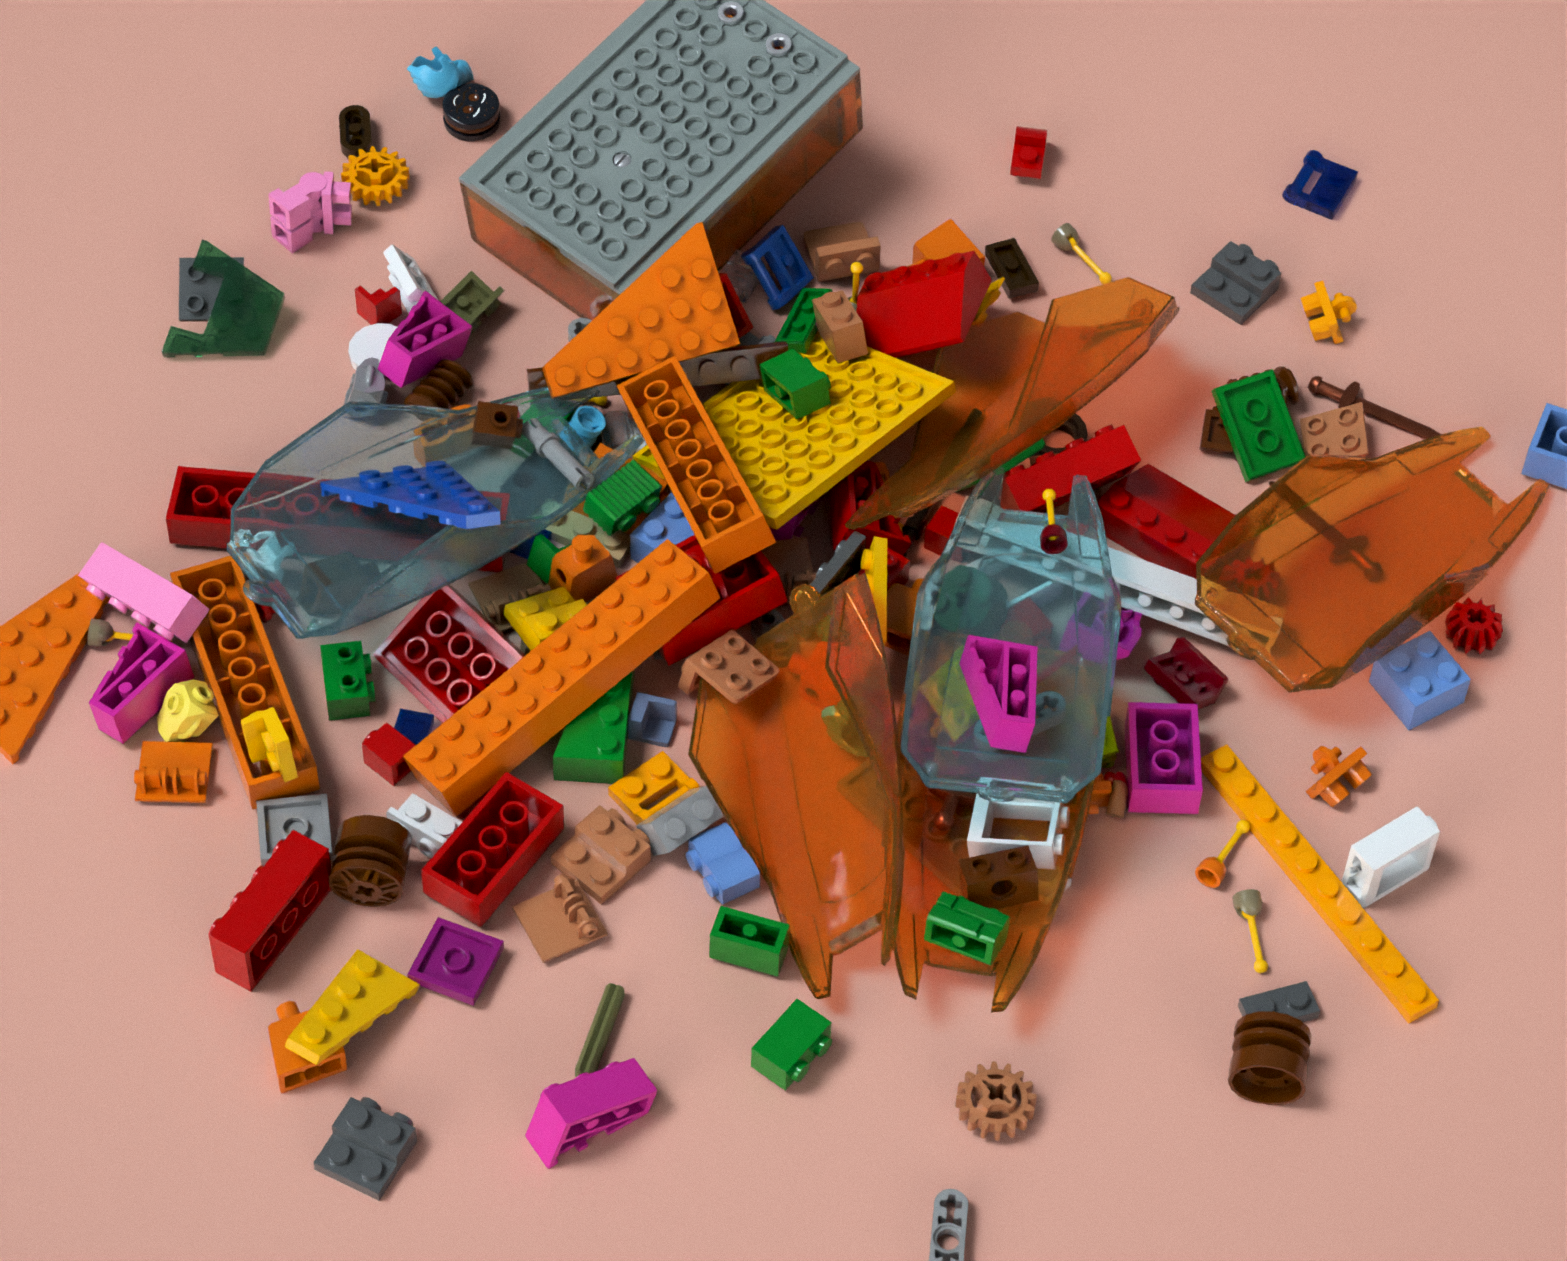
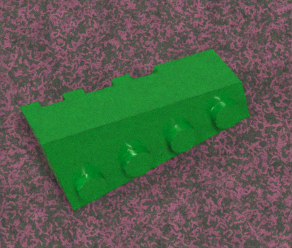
[553,669,635,784]

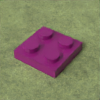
[407,917,504,1006]

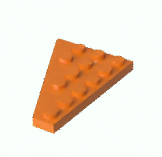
[542,222,740,399]
[0,572,111,764]

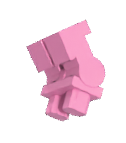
[268,172,352,254]

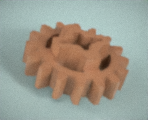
[955,1061,1036,1141]

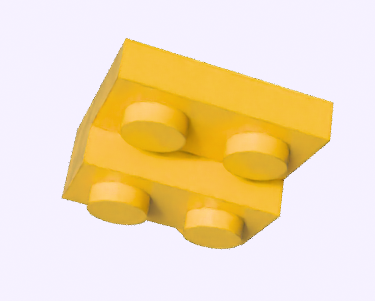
[503,586,587,651]

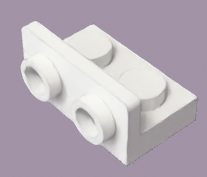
[383,244,438,313]
[386,793,462,858]

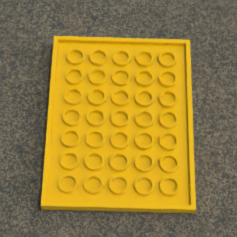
[632,331,956,530]

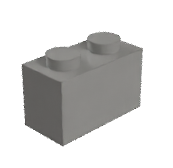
[636,786,724,856]

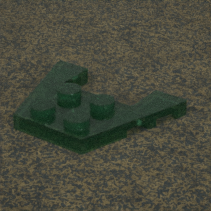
[162,240,285,358]

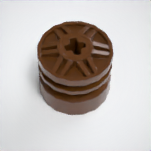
[329,815,412,907]
[1228,1011,1312,1105]

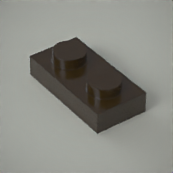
[985,238,1039,299]

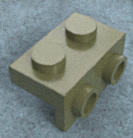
[440,271,505,335]

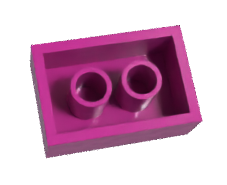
[1124,702,1203,814]

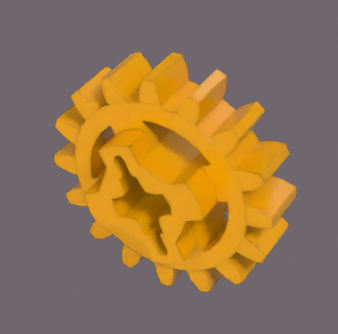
[341,146,410,206]

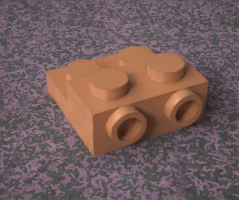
[550,805,651,905]

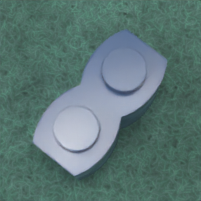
[686,822,760,904]

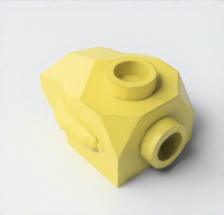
[157,679,219,742]

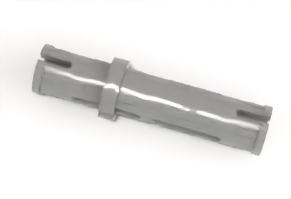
[522,418,594,492]

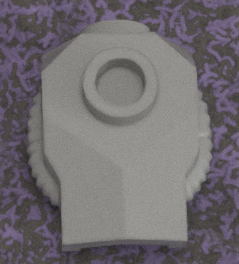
[342,357,388,420]

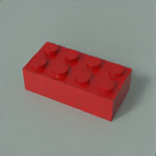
[995,424,1141,519]
[421,772,564,927]
[208,830,331,992]

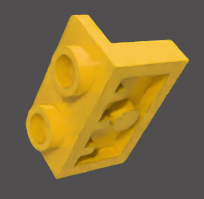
[240,707,298,782]

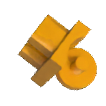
[1300,280,1357,344]

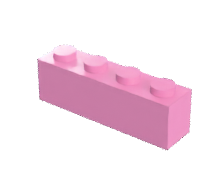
[78,542,210,643]

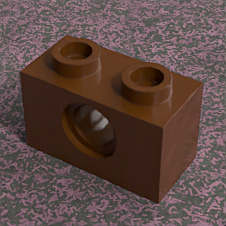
[958,845,1039,909]

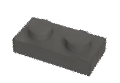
[1238,981,1320,1022]

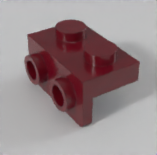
[1143,636,1228,710]

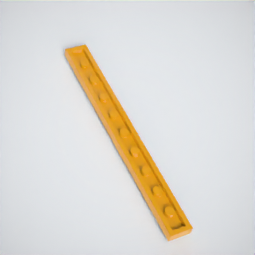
[1201,744,1439,1024]

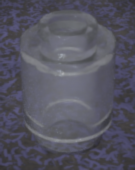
[601,411,637,458]

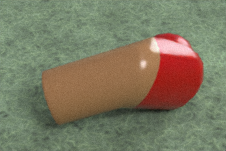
[1104,771,1129,818]

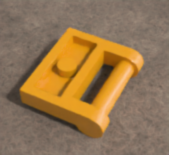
[608,751,700,825]

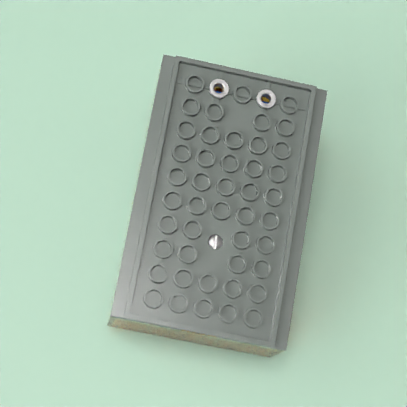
[459,0,863,320]

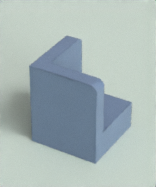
[628,692,677,747]

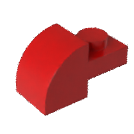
[1010,126,1048,179]

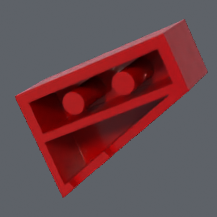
[829,460,911,556]

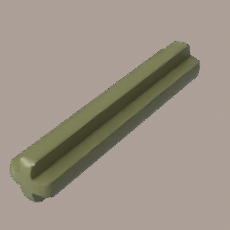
[575,983,625,1077]

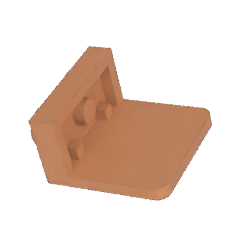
[803,222,881,282]
[678,629,779,704]

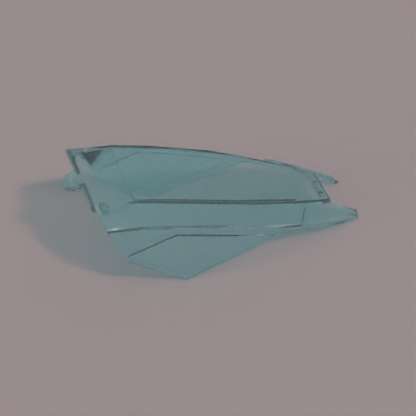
[227,387,645,639]
[901,466,1122,803]

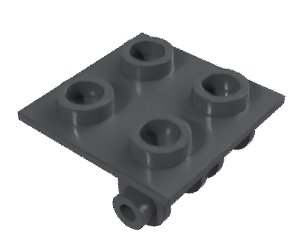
[179,257,246,321]

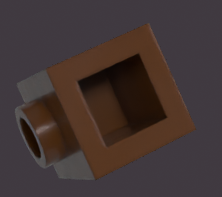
[471,401,523,449]

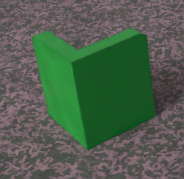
[526,534,572,584]

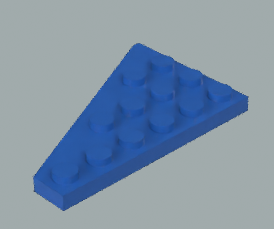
[320,461,501,529]

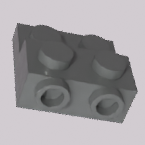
[1190,241,1281,325]
[314,1097,417,1201]

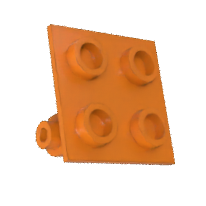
[134,741,213,803]

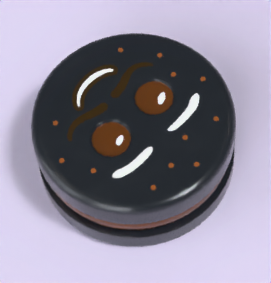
[442,83,500,141]

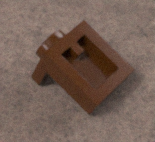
[1199,406,1233,455]

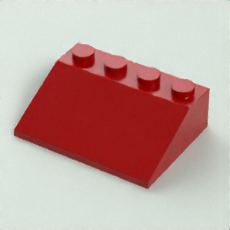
[856,251,992,358]
[1092,464,1258,584]
[615,535,787,666]
[372,578,525,723]

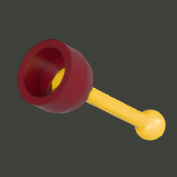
[1040,489,1068,555]

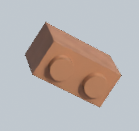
[812,290,868,363]

